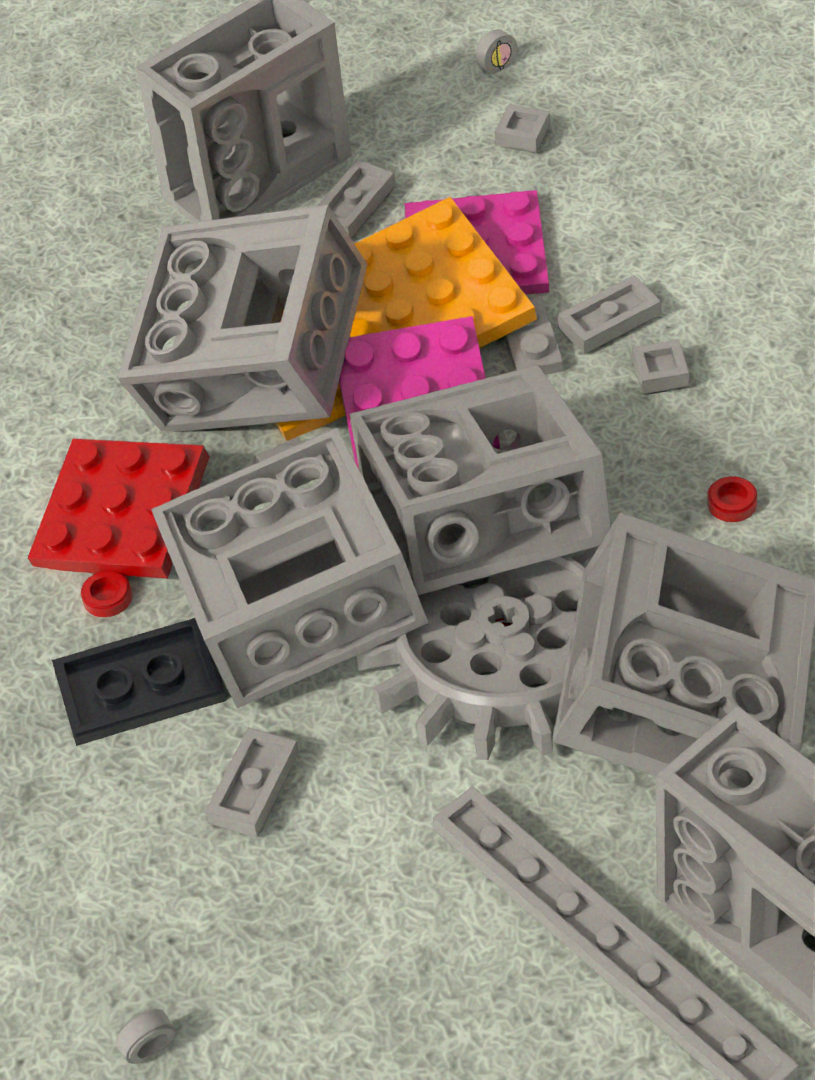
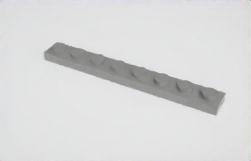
[432,786,799,1080]

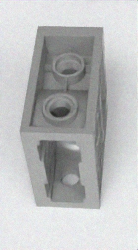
[136,0,352,223]
[117,205,367,432]
[349,365,611,595]
[151,428,428,708]
[552,512,815,776]
[656,705,815,1030]

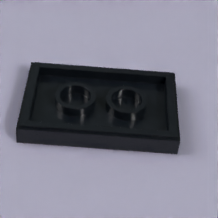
[52,618,227,746]

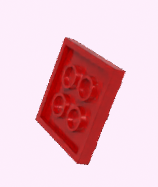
[28,438,210,579]

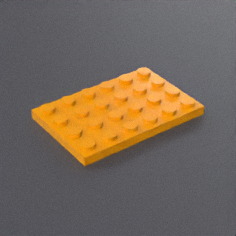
[275,197,537,441]

